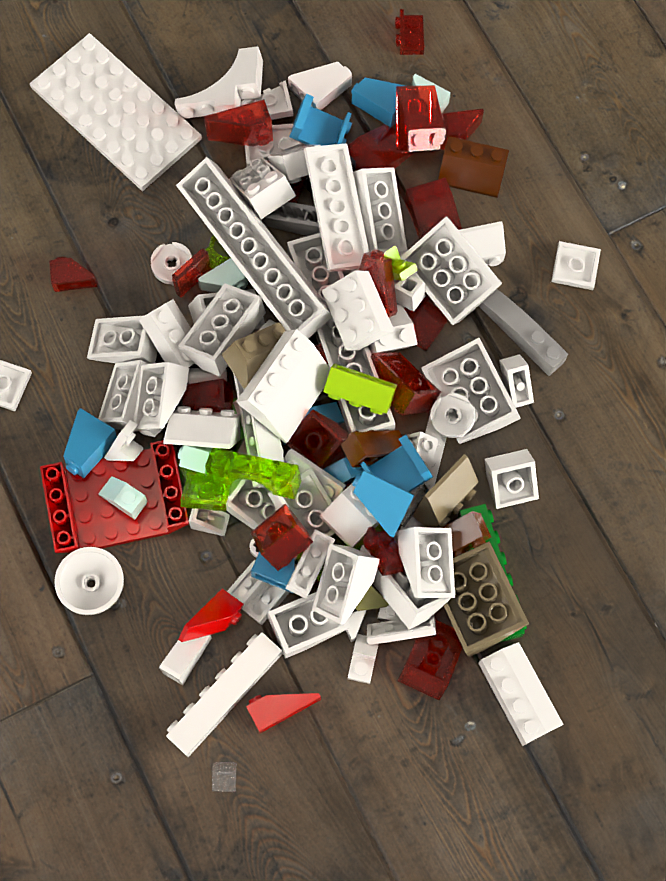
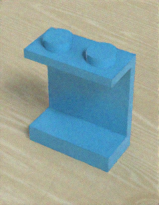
[289,94,352,146]
[360,435,433,492]

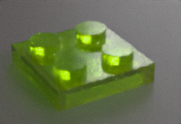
[181,472,233,511]

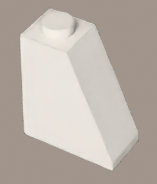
[288,62,352,110]
[159,635,212,685]

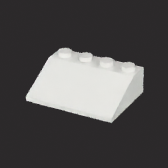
[400,216,502,325]
[236,329,330,443]
[421,338,521,444]

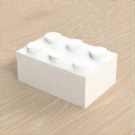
[322,270,394,350]

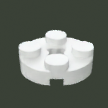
[151,242,194,286]
[430,393,475,438]

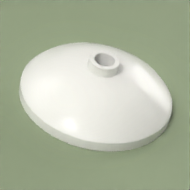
[55,547,124,615]

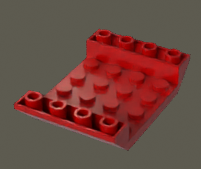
[40,440,189,553]

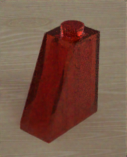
[359,249,398,317]

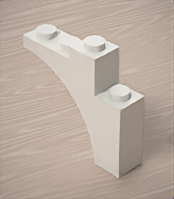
[175,47,263,121]

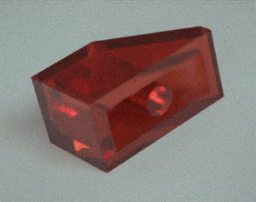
[441,109,484,146]
[49,257,97,292]

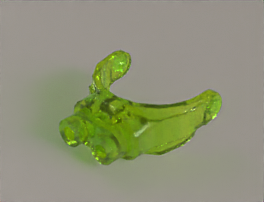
[201,235,231,269]

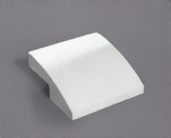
[227,560,290,625]

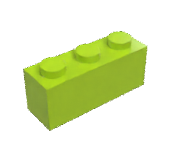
[323,363,397,415]

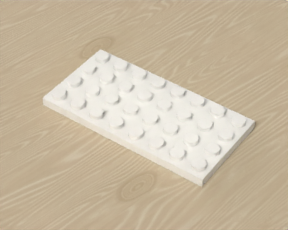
[30,33,202,191]

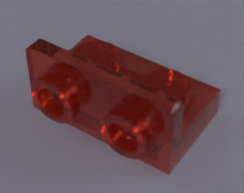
[395,9,424,55]
[363,526,405,576]

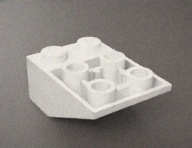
[229,157,296,219]

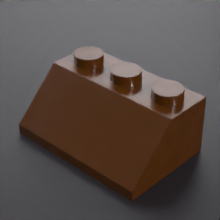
[437,136,509,198]

